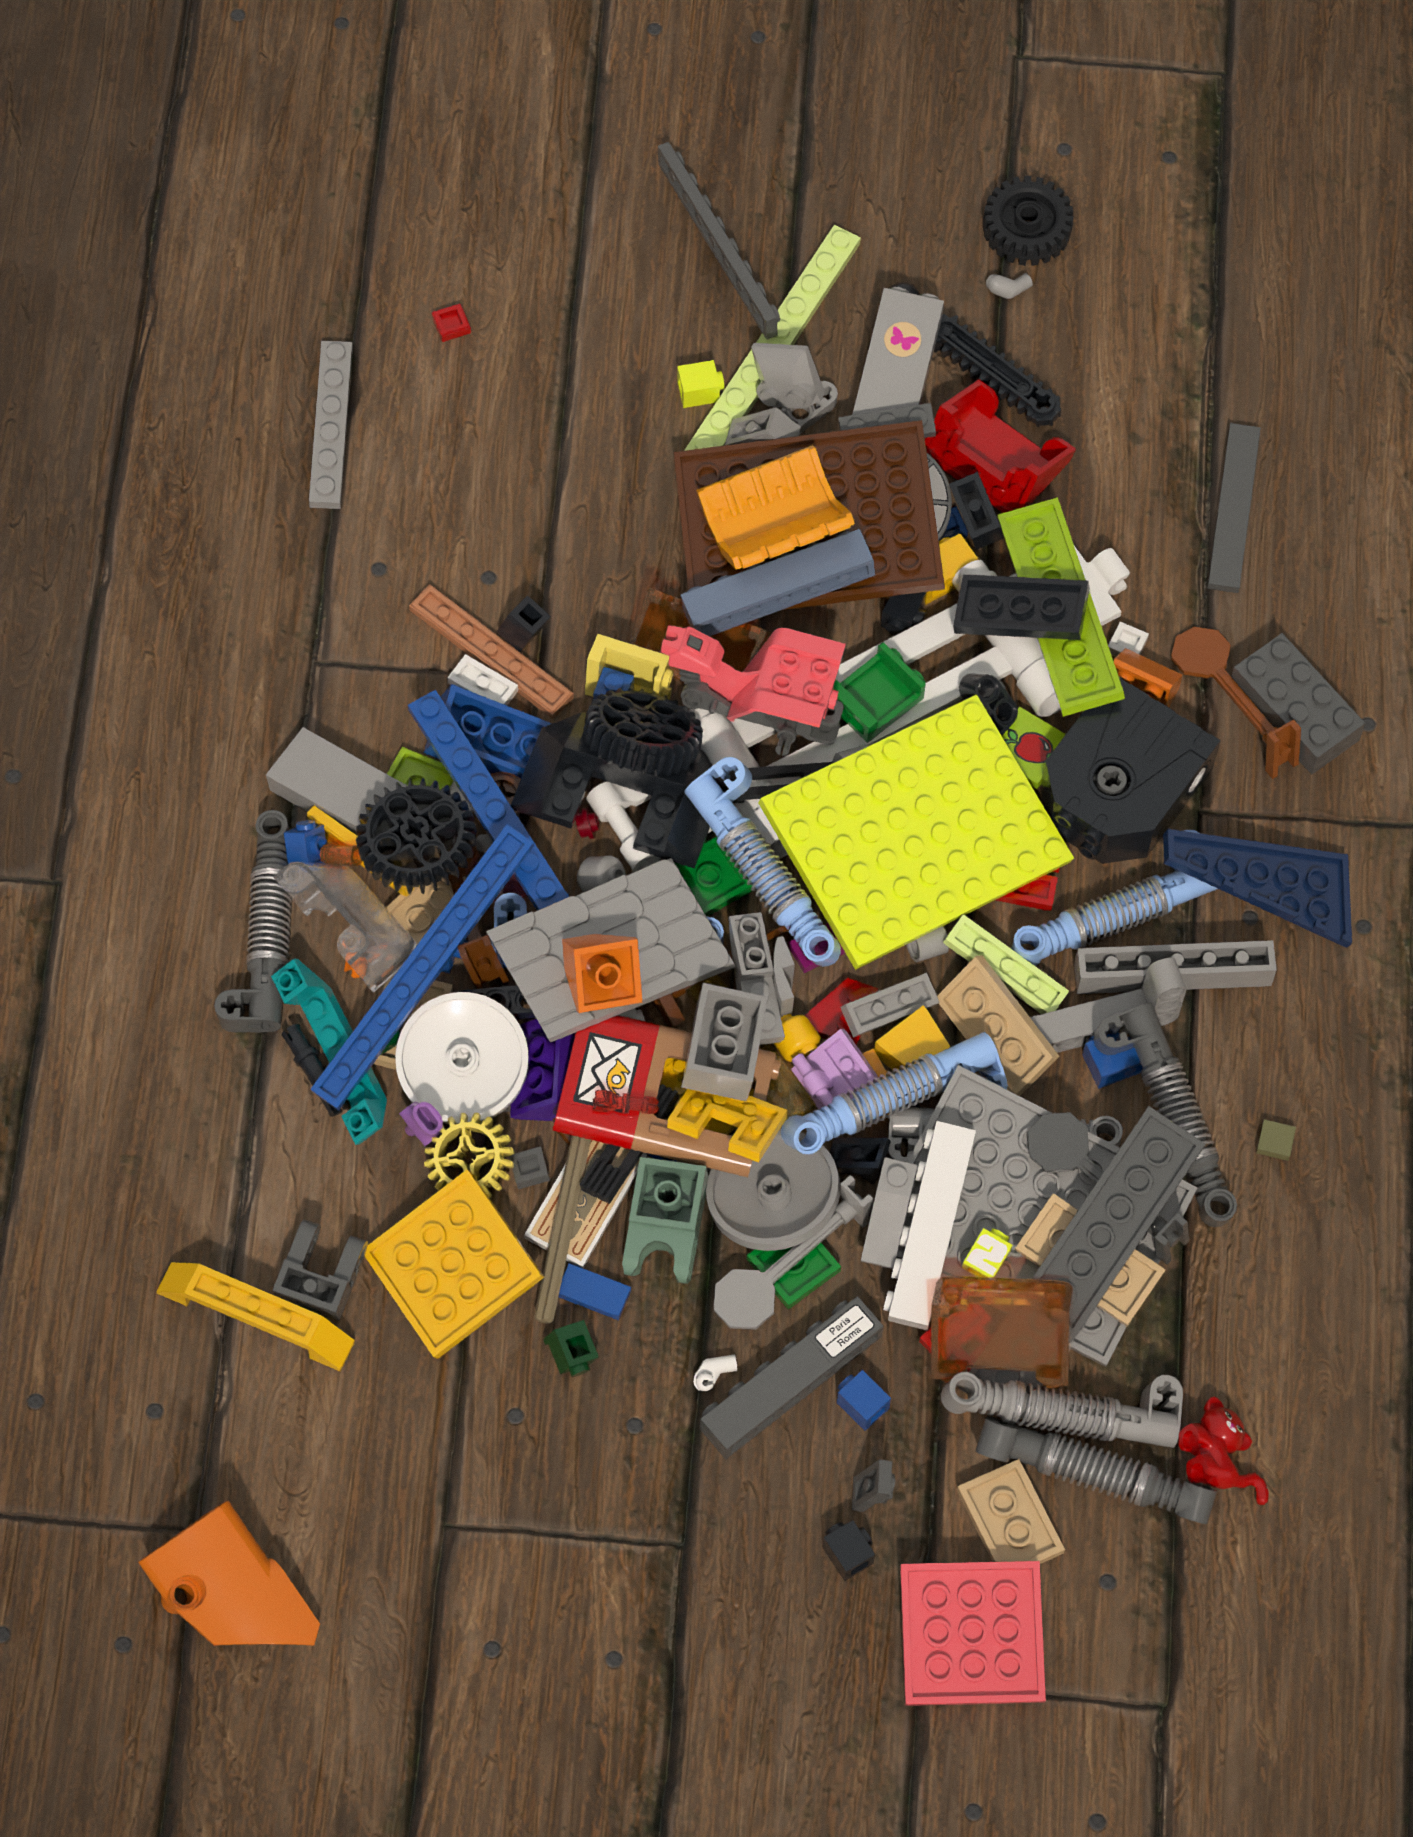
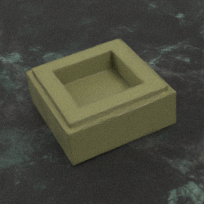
[1256,1119,1296,1161]

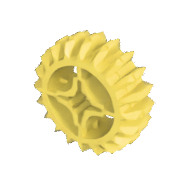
[424,1113,515,1198]

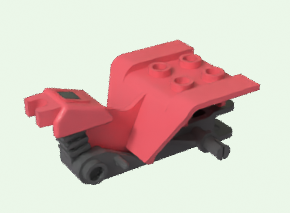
[661,625,846,756]

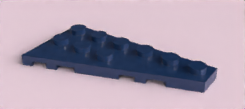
[1163,829,1352,948]

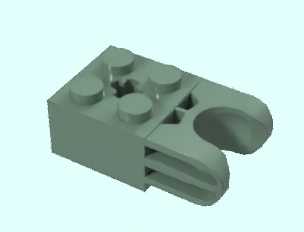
[622,1157,708,1284]

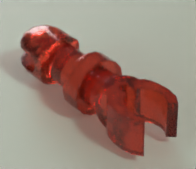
[593,1090,659,1114]

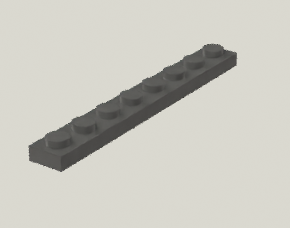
[658,142,780,340]

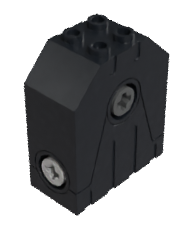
[1040,677,1221,864]

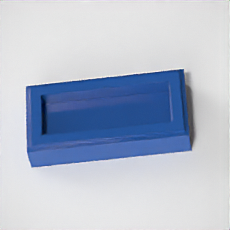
[559,1263,631,1321]

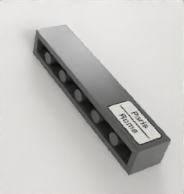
[700,1296,884,1459]

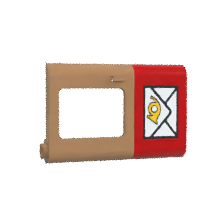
[552,1015,781,1177]

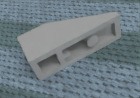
[861,1157,918,1269]

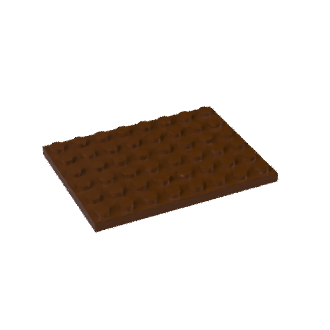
[673,420,945,610]

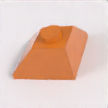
[562,934,643,1013]

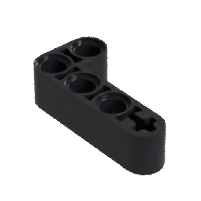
[959,673,1018,736]

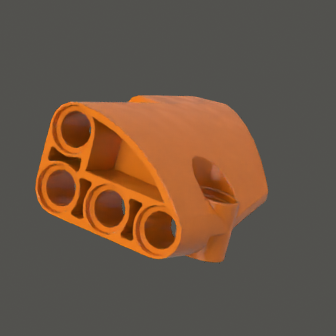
[138,1500,320,1646]

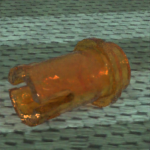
[320,842,362,867]

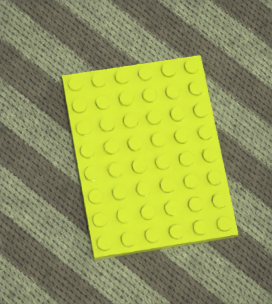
[758,695,1074,970]

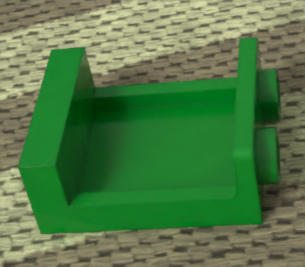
[833,642,926,743]

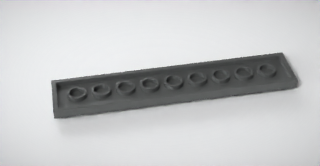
[959,1106,1206,1425]

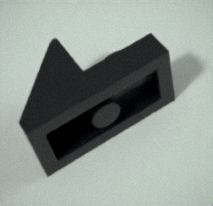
[830,1138,891,1184]

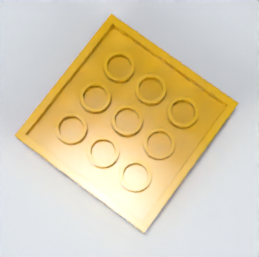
[365,1169,544,1359]

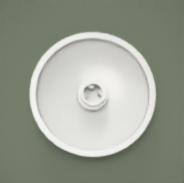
[395,992,529,1124]

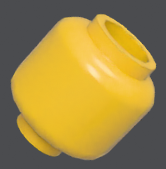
[774,1014,821,1062]

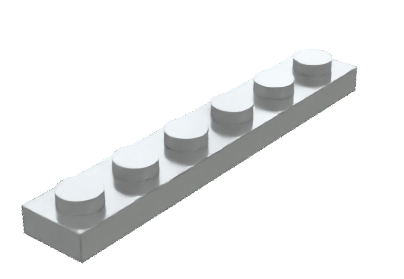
[309,341,353,509]

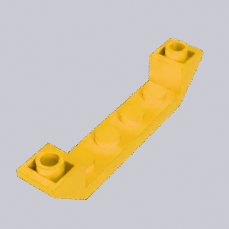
[156,1262,355,1372]

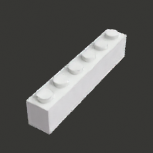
[883,1121,976,1331]

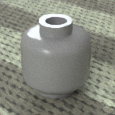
[577,855,626,892]

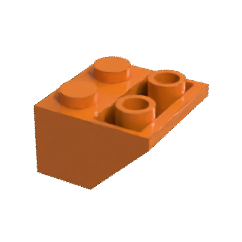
[1114,648,1183,707]

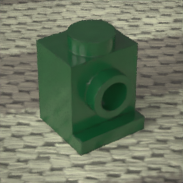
[543,1320,599,1377]

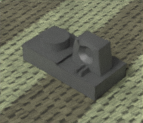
[852,1459,895,1512]

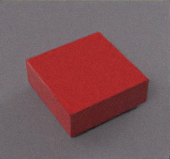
[431,303,471,342]

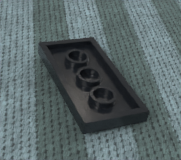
[953,574,1090,640]

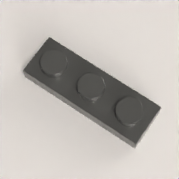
[839,403,936,438]

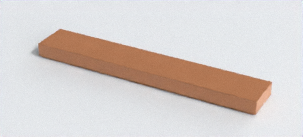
[409,584,574,719]

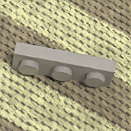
[840,973,940,1038]

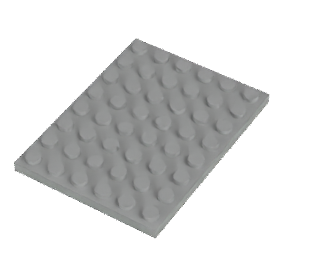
[896,1065,1198,1367]

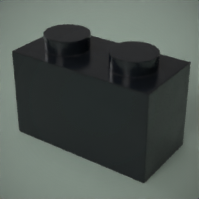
[949,472,1004,550]

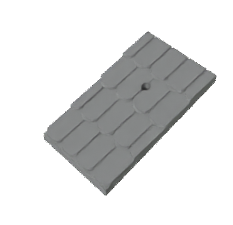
[486,858,736,1043]

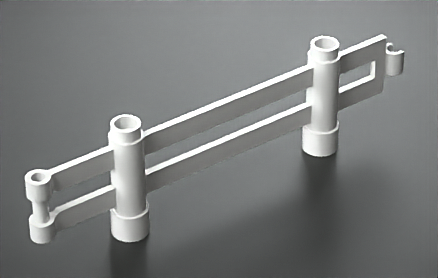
[586,546,1130,872]

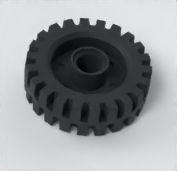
[983,176,1074,266]

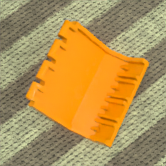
[696,445,855,570]

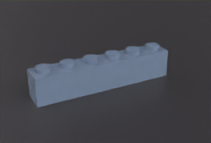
[681,529,875,636]

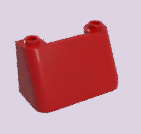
[925,379,1076,513]

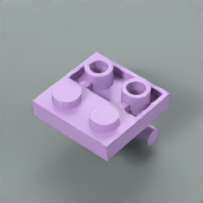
[791,1029,879,1110]

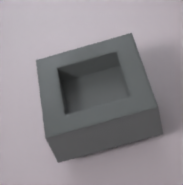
[509,1146,550,1190]

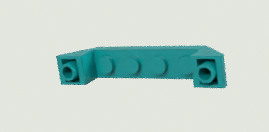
[271,958,387,1145]

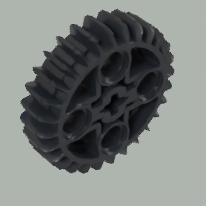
[583,687,703,777]
[356,778,477,894]

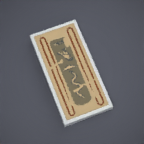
[524,1140,648,1268]

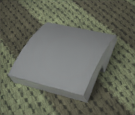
[772,936,795,1017]

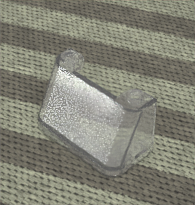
[273,862,416,993]

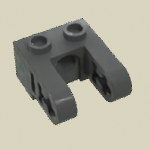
[272,1219,368,1321]

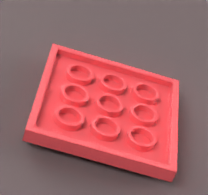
[900,1561,1046,1706]

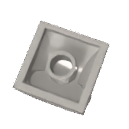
[751,343,825,409]

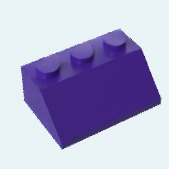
[510,1019,576,1121]

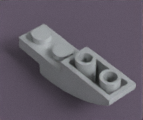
[729,912,785,1045]

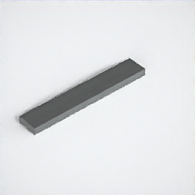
[1207,423,1261,593]

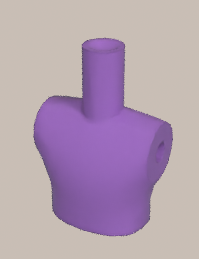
[399,1102,443,1147]

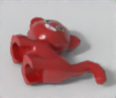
[1179,1396,1269,1505]

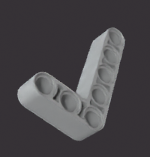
[1030,958,1186,1053]

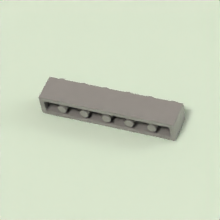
[1074,940,1277,994]

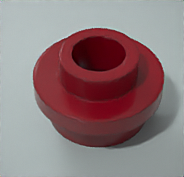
[575,807,600,839]

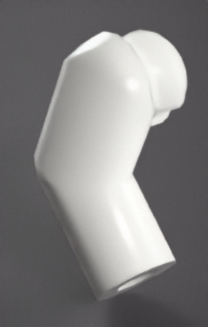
[693,1354,737,1391]

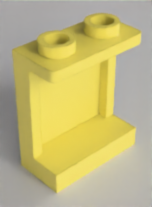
[585,634,674,700]

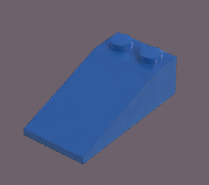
[424,684,552,779]

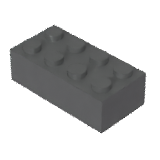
[1231,633,1365,775]

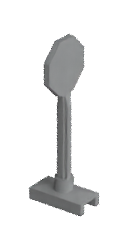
[714,1175,873,1330]

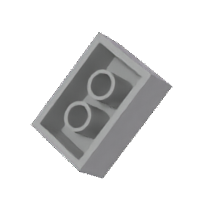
[681,983,768,1102]

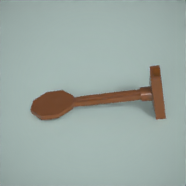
[1171,627,1301,779]

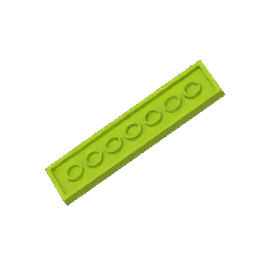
[997,497,1125,717]

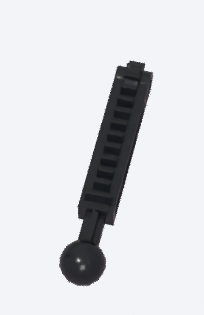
[888,282,1061,427]

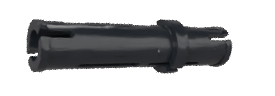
[281,1024,348,1117]

